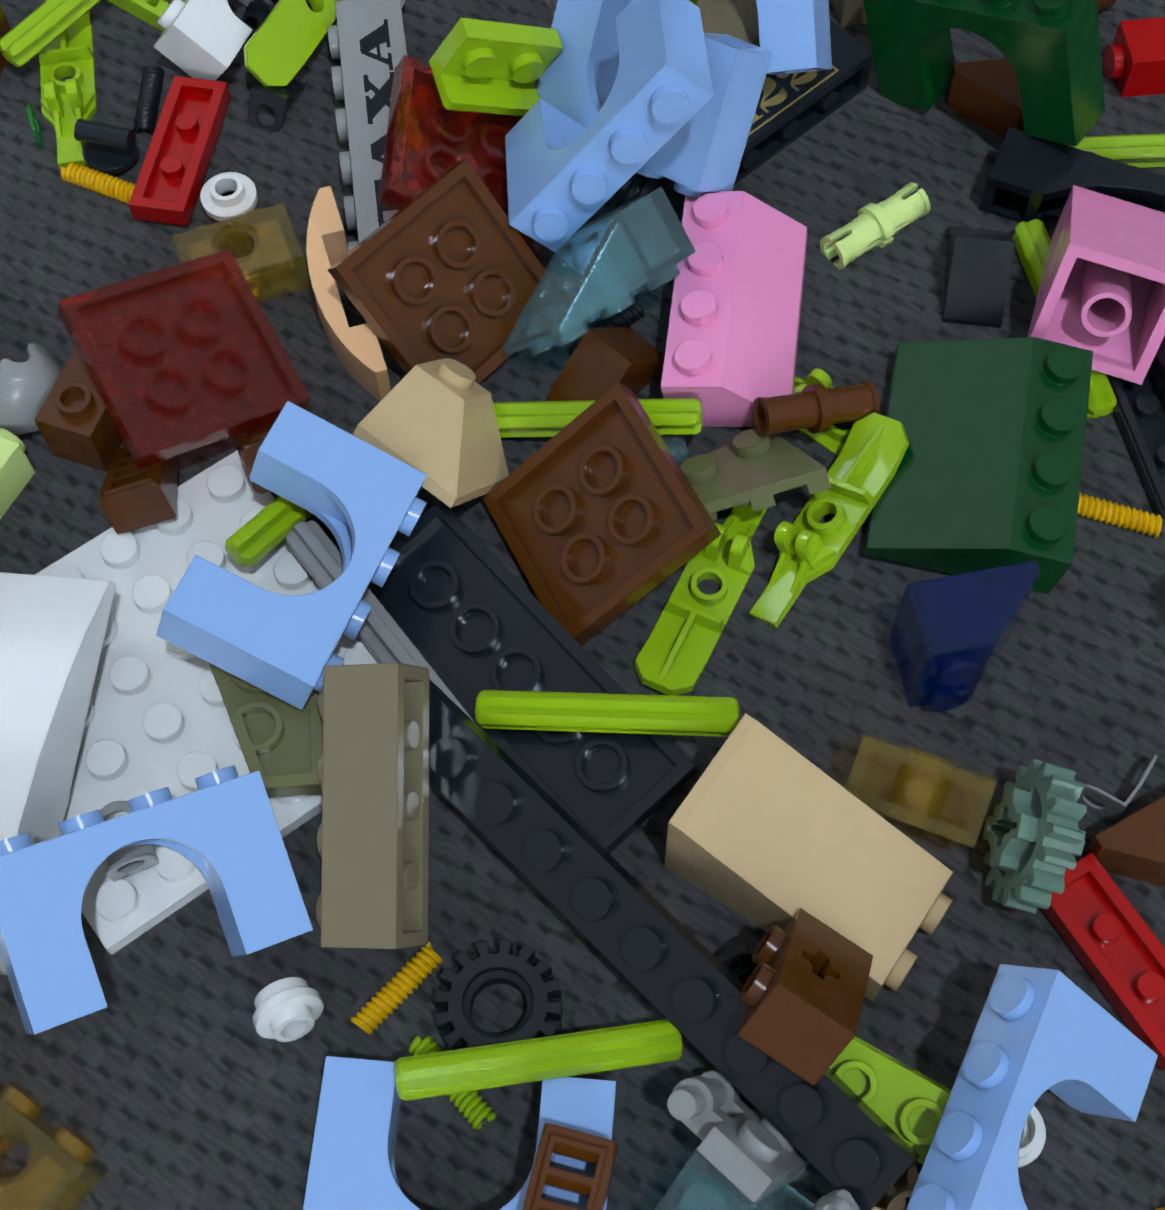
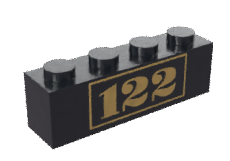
[734,19,873,185]

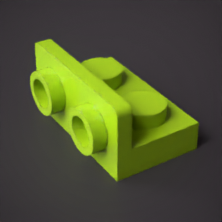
[429,17,563,116]
[829,1036,952,1164]

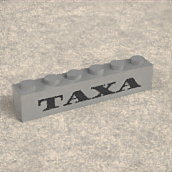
[327,0,424,252]

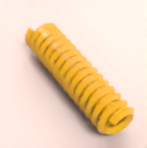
[60,161,136,204]
[1077,492,1162,538]
[351,942,443,1035]

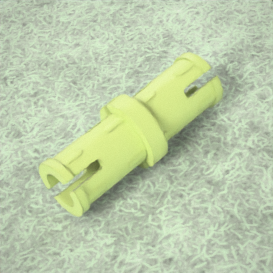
[820,182,931,270]

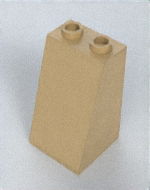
[665,713,953,1001]

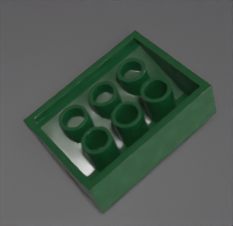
[864,337,1093,594]

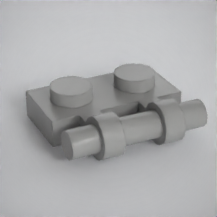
[667,1069,810,1204]

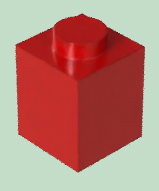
[1104,17,1165,98]

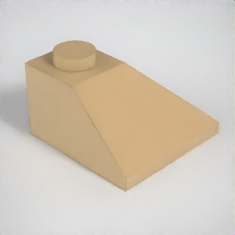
[352,358,509,508]

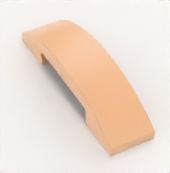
[306,186,391,401]

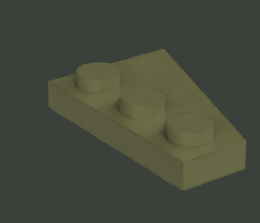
[680,428,831,522]
[208,662,323,798]

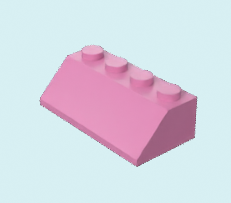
[661,191,808,427]

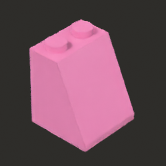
[1027,185,1165,385]

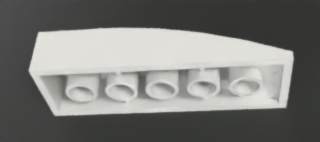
[0,572,116,975]

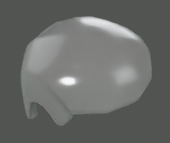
[0,343,62,436]

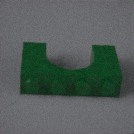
[863,0,1105,147]

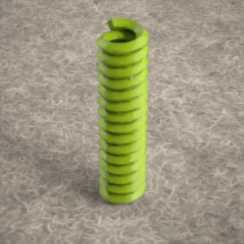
[409,1036,496,1129]

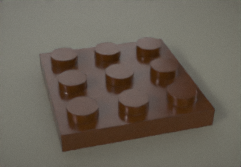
[328,159,569,384]
[482,382,722,646]

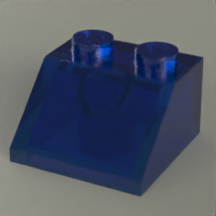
[889,560,1041,712]

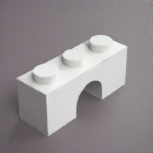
[153,0,253,81]

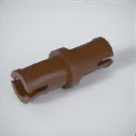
[752,381,880,437]

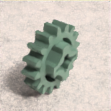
[983,759,1087,914]

